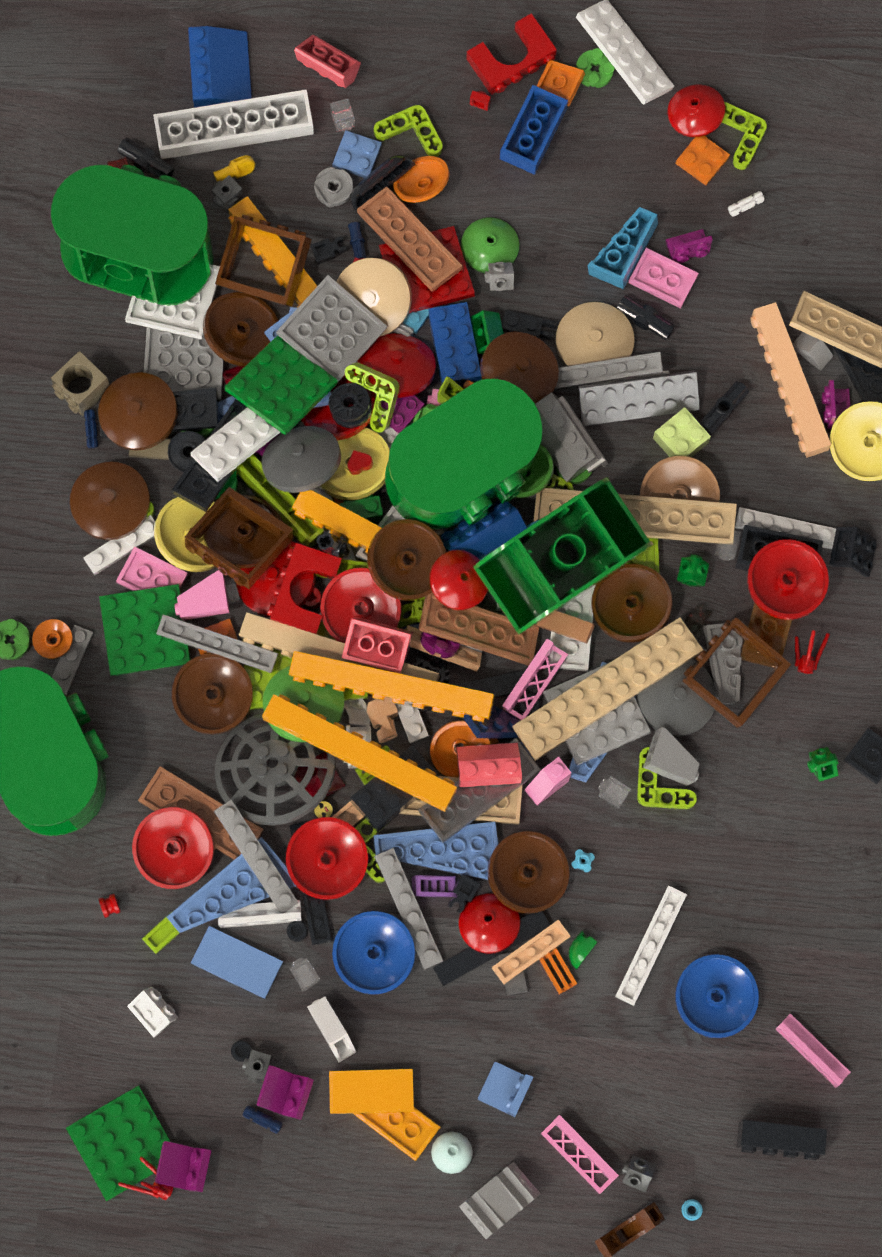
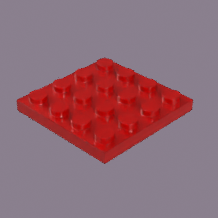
[379,226,475,314]

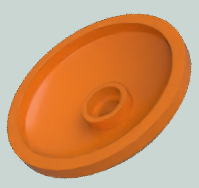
[393,156,450,203]
[430,720,490,778]

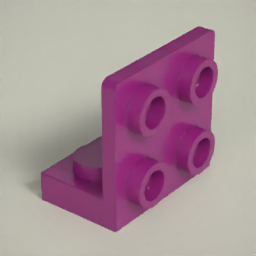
[665,229,713,263]
[822,380,850,429]
[380,395,426,434]
[257,1065,314,1120]
[155,1141,211,1192]

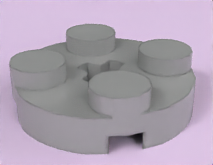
[314,167,353,207]

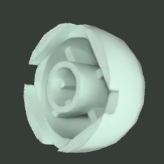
[431,1131,473,1174]

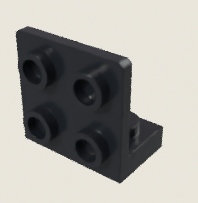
[829,527,877,577]

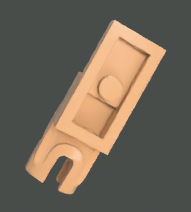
[367,697,398,743]

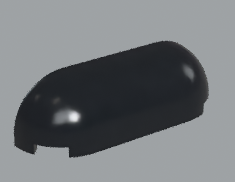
[351,155,416,212]

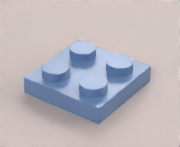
[332,130,382,178]

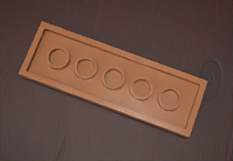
[357,187,462,292]
[418,592,539,666]
[138,767,264,860]

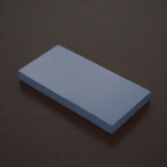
[191,926,283,999]

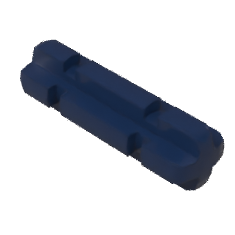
[84,410,98,448]
[242,1106,282,1134]

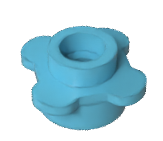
[572,849,595,872]

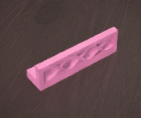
[502,639,568,720]
[776,1014,851,1088]
[541,1115,619,1194]

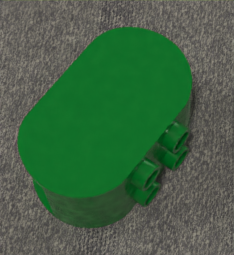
[51,165,214,306]
[385,378,542,529]
[473,477,654,635]
[0,667,109,836]

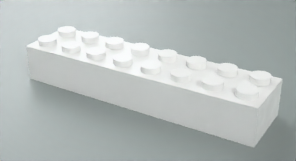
[153,90,314,159]

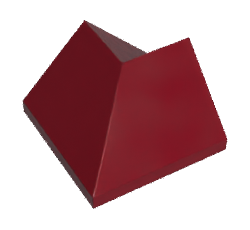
[294,752,345,798]

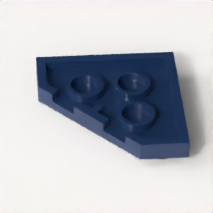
[463,705,520,738]

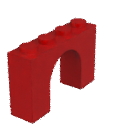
[467,13,557,95]
[267,543,342,634]

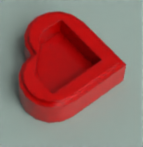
[347,450,373,475]

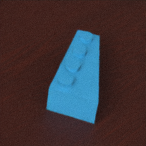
[587,207,658,289]

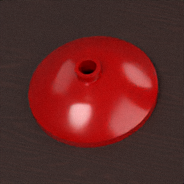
[667,84,725,137]
[430,550,488,610]
[459,893,520,954]

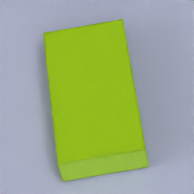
[142,915,179,954]

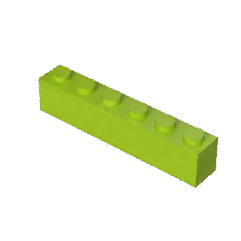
[235,454,324,548]

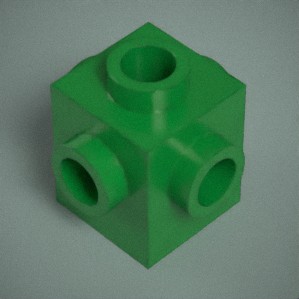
[677,555,709,587]
[807,747,838,782]

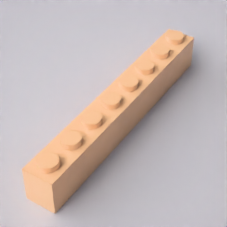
[750,302,831,458]

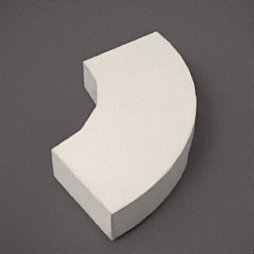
[344,699,370,727]

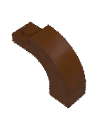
[595,1202,666,1257]

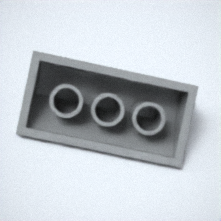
[535,392,599,483]

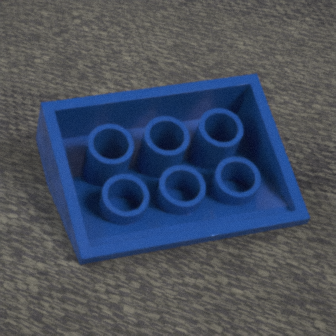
[188,26,252,108]

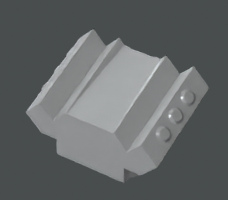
[459,1162,540,1239]

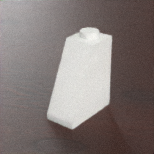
[307,997,356,1062]

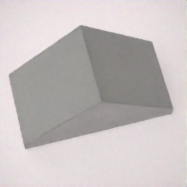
[792,332,833,371]

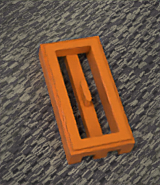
[539,948,577,995]

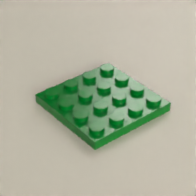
[225,335,337,435]
[99,584,190,676]
[66,1085,171,1201]

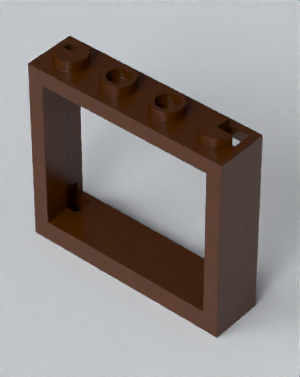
[215,215,312,307]
[185,487,293,589]
[682,617,791,728]

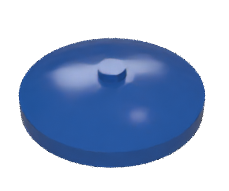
[332,911,415,995]
[675,955,759,1038]

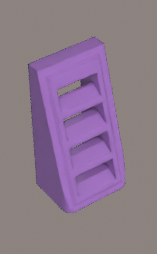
[412,875,456,897]

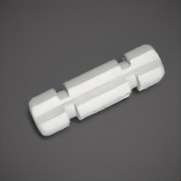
[728,191,765,216]

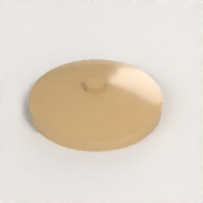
[337,258,412,336]
[556,302,634,367]

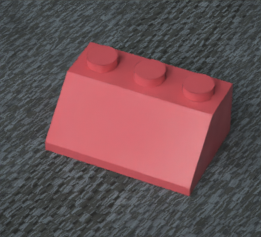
[294,35,361,89]
[342,617,413,674]
[457,743,522,787]

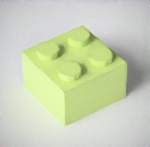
[653,407,711,457]

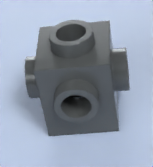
[212,175,243,210]
[242,1050,273,1083]
[621,1155,656,1192]

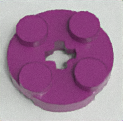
[420,632,461,658]

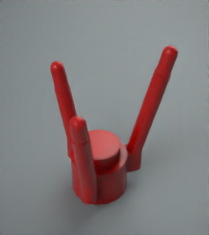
[794,630,830,674]
[118,1157,173,1200]

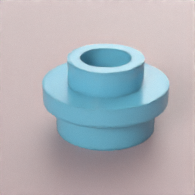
[681,1199,703,1221]

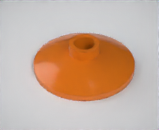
[32,619,73,659]

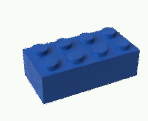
[500,85,568,175]
[428,302,481,387]
[440,500,527,558]

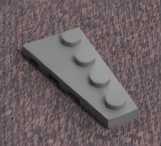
[703,621,743,704]

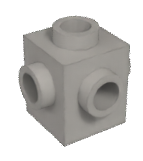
[485,262,514,291]

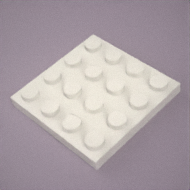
[125,265,220,339]

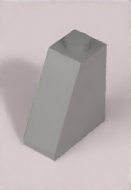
[643,727,700,786]

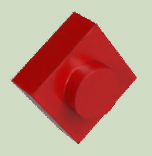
[470,91,491,111]

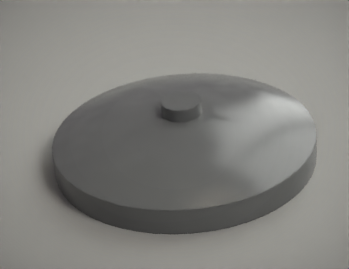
[262,426,341,493]
[636,659,716,737]

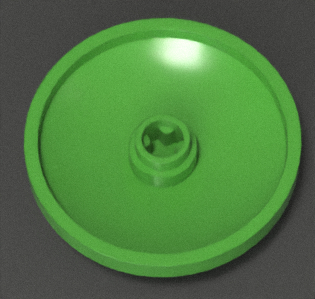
[263,666,344,742]

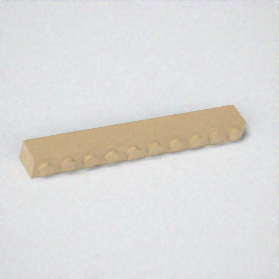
[239,612,440,682]

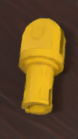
[213,155,255,182]

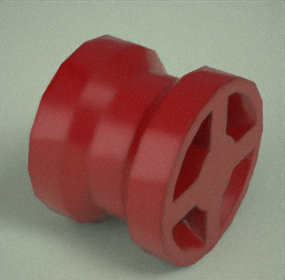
[303,588,321,610]
[98,893,121,918]

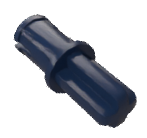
[348,222,366,259]

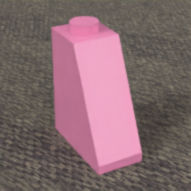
[174,570,230,621]
[525,757,571,806]

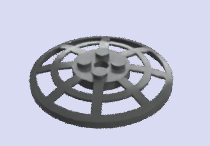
[215,713,336,825]

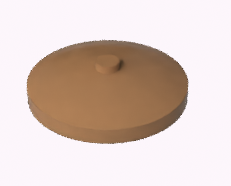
[640,455,720,502]

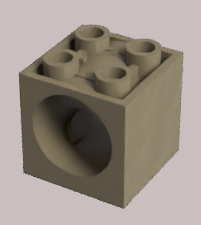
[51,351,109,416]

